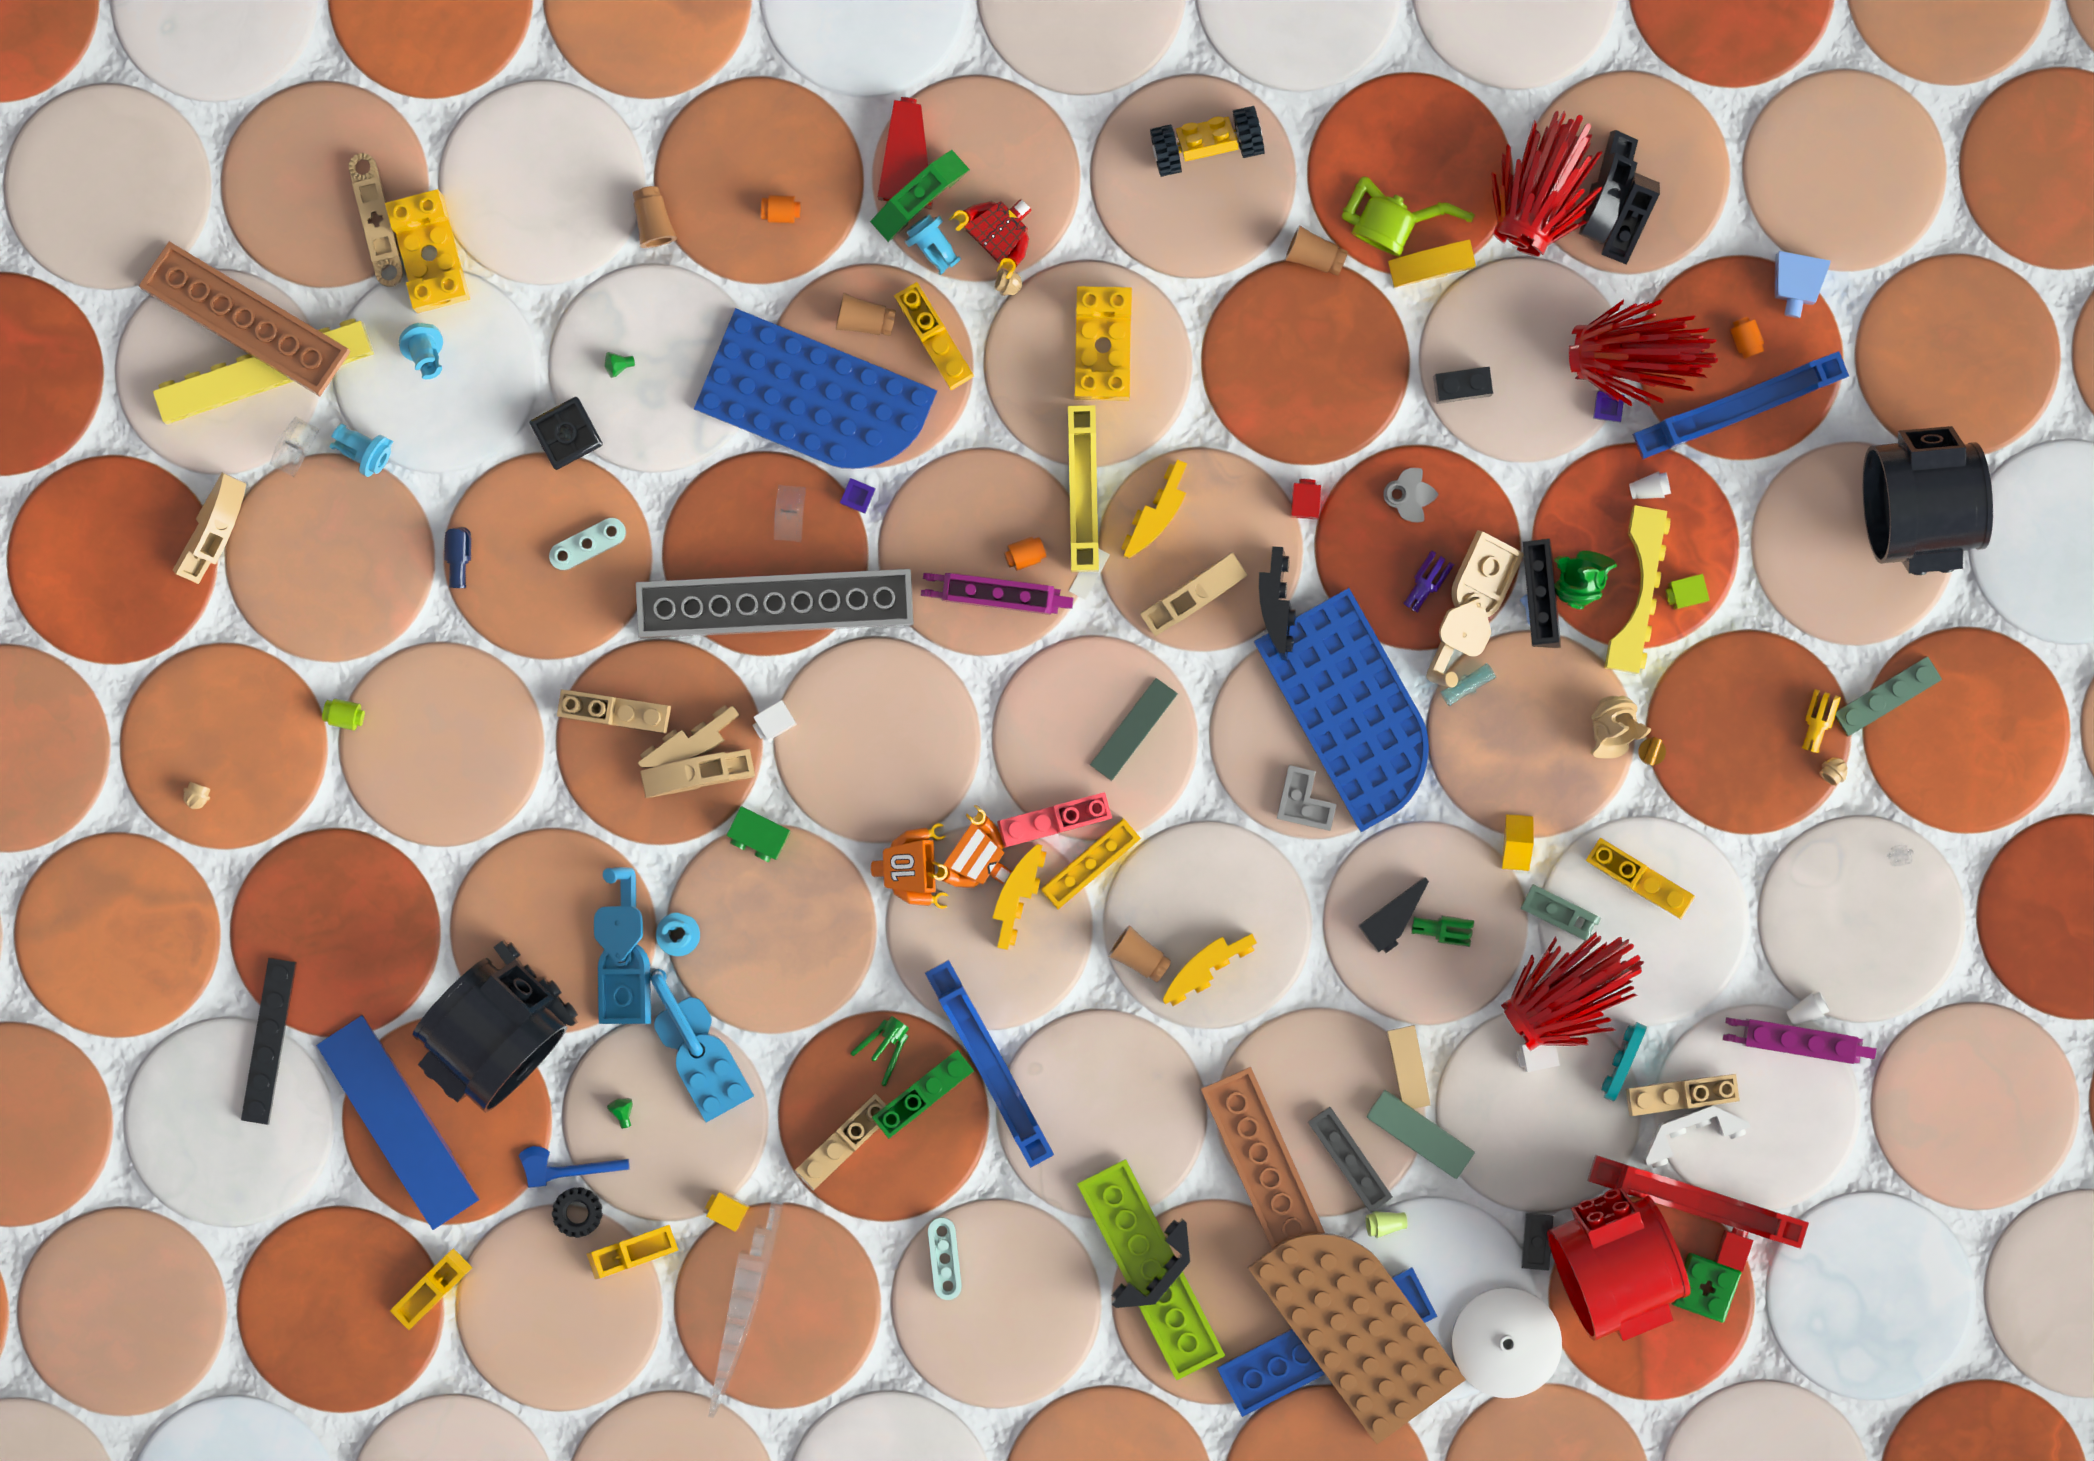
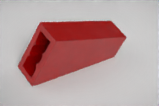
[877,97,933,209]

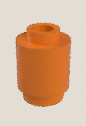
[761,195,801,223]
[1730,316,1765,359]
[1004,537,1047,571]

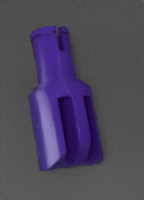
[1403,550,1454,613]

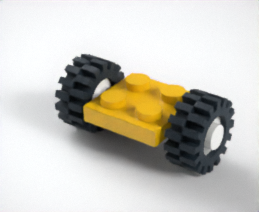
[1150,106,1265,177]

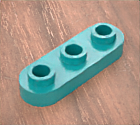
[1601,1022,1647,1102]

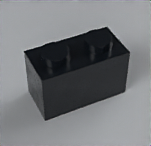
[1433,366,1493,404]

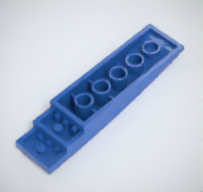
[316,1015,480,1230]

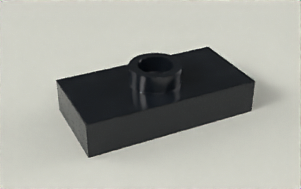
[1521,1213,1554,1271]

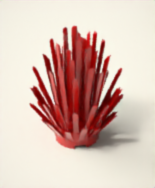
[1491,110,1603,257]
[1569,299,1718,407]
[1501,932,1644,1051]

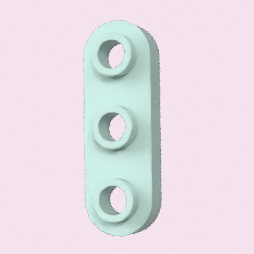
[549,518,626,570]
[928,1217,962,1300]

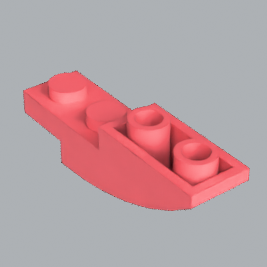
[997,792,1112,848]

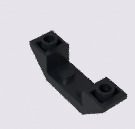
[1111,1218,1190,1308]

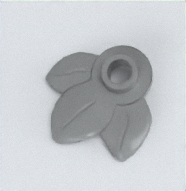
[1383,468,1438,523]

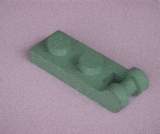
[1520,884,1601,941]

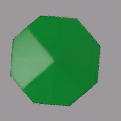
[604,352,635,378]
[607,1098,633,1129]

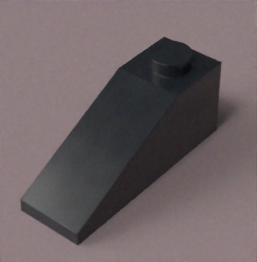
[1601,173,1660,265]
[1358,877,1429,953]

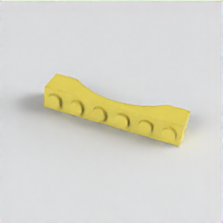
[1068,405,1099,572]
[1604,505,1671,674]

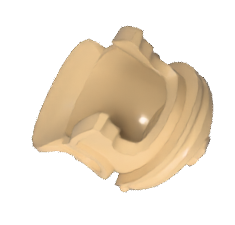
[1591,696,1651,758]

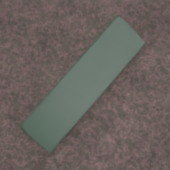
[1090,678,1178,781]
[1367,1090,1475,1179]

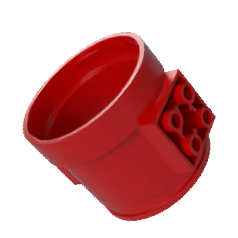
[1547,1187,1690,1341]

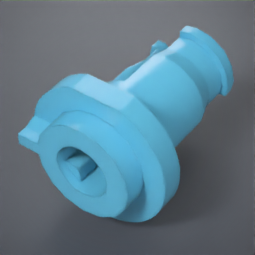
[904,214,961,275]
[399,323,443,380]
[329,424,393,477]
[656,913,700,956]

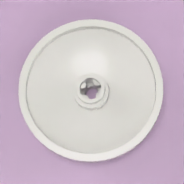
[1451,1287,1562,1398]

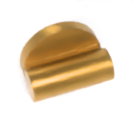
[1638,737,1666,766]

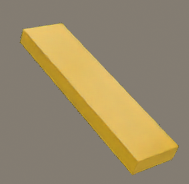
[1041,818,1141,910]

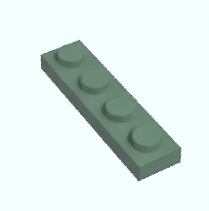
[1835,656,1942,737]

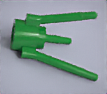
[851,1016,909,1086]

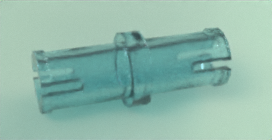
[1441,663,1496,706]

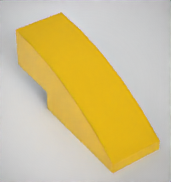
[1388,239,1476,288]
[586,1225,678,1279]
[390,1248,473,1330]

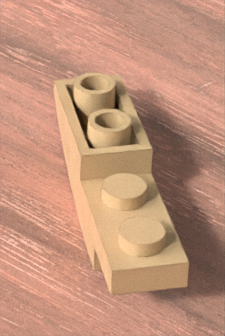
[173,472,246,584]
[1140,552,1248,637]
[557,689,671,733]
[638,705,740,768]
[640,749,755,798]
[1626,1074,1740,1116]
[795,1093,886,1190]

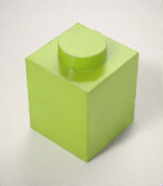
[1665,574,1710,610]

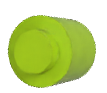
[322,698,365,731]

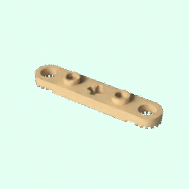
[349,153,403,287]

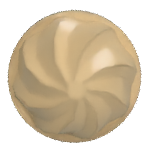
[994,269,1022,296]
[1819,758,1848,786]
[183,782,210,809]

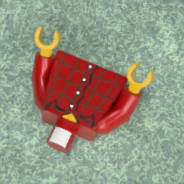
[949,199,1032,279]

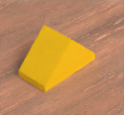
[1502,814,1534,871]

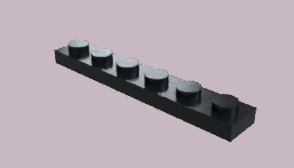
[241,958,297,1125]

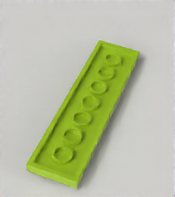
[1077,1159,1225,1381]

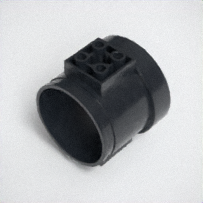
[1862,426,1993,575]
[412,958,567,1113]

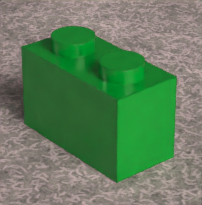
[726,806,791,862]

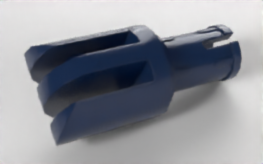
[444,527,471,588]

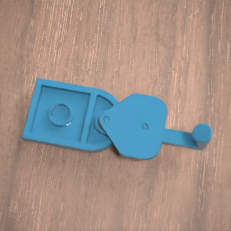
[594,867,651,1024]
[651,969,754,1122]

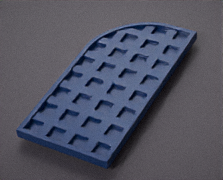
[694,308,938,469]
[1253,588,1429,833]

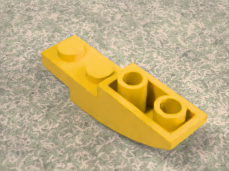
[894,282,974,390]
[1121,459,1187,559]
[1586,838,1695,920]
[993,844,1047,950]
[1162,933,1257,1006]

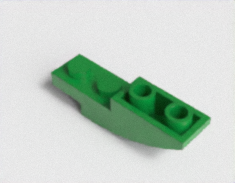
[871,1049,974,1139]

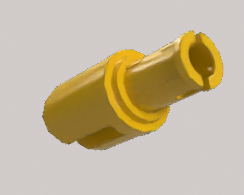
[1802,689,1841,753]

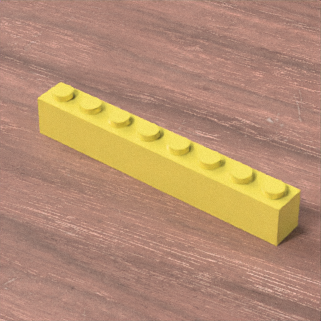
[153,318,374,425]

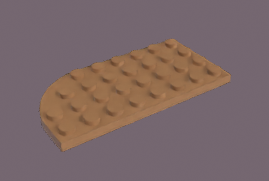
[1248,1233,1466,1444]

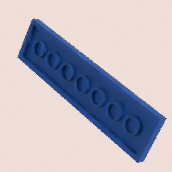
[1217,1267,1438,1417]

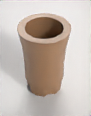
[633,186,677,248]
[1285,225,1348,276]
[836,293,896,336]
[1108,925,1171,982]

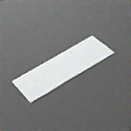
[1069,548,1110,600]

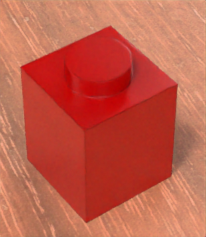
[1290,479,1321,520]
[1714,1227,1754,1272]

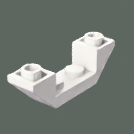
[1643,1105,1750,1168]

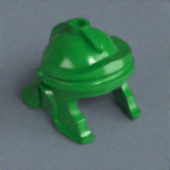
[1554,550,1617,609]

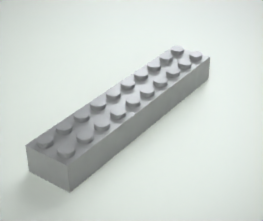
[636,569,914,639]

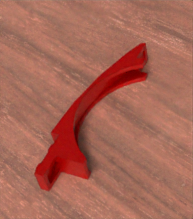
[1587,1155,1809,1249]

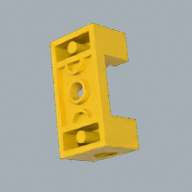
[385,189,470,313]
[1075,286,1132,401]

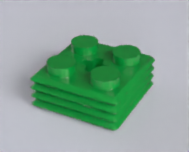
[1671,1253,1742,1323]

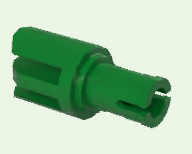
[1411,916,1475,947]

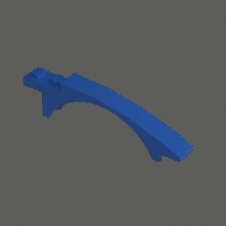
[1632,351,1849,460]
[925,960,1054,1168]

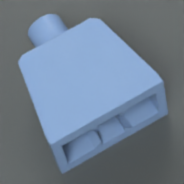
[1775,251,1831,318]

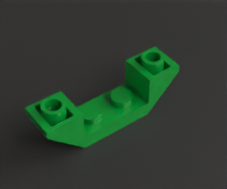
[870,149,970,242]

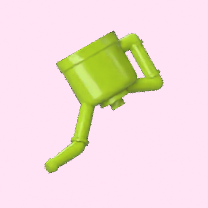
[1342,176,1475,256]

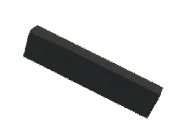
[1523,539,1561,648]

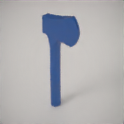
[518,1146,630,1188]

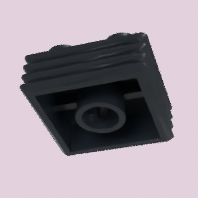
[529,397,603,470]

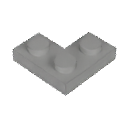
[1277,765,1336,831]

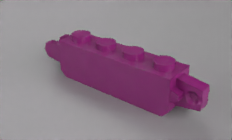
[920,573,1074,615]
[1722,1017,1877,1064]

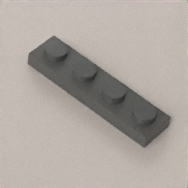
[1308,1107,1393,1213]

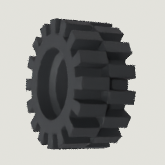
[552,1187,603,1238]

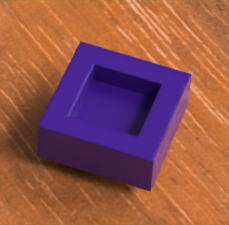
[1593,391,1625,423]
[840,478,876,514]

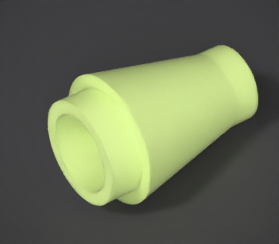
[1365,1211,1408,1238]

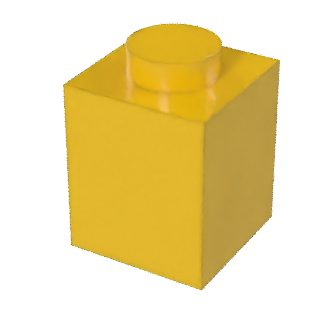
[705,1191,749,1232]

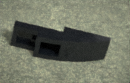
[1579,130,1638,244]
[1259,546,1296,661]
[493,941,578,1026]

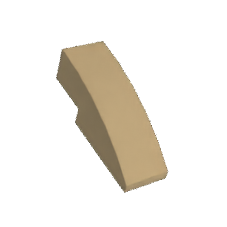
[1387,1025,1430,1109]

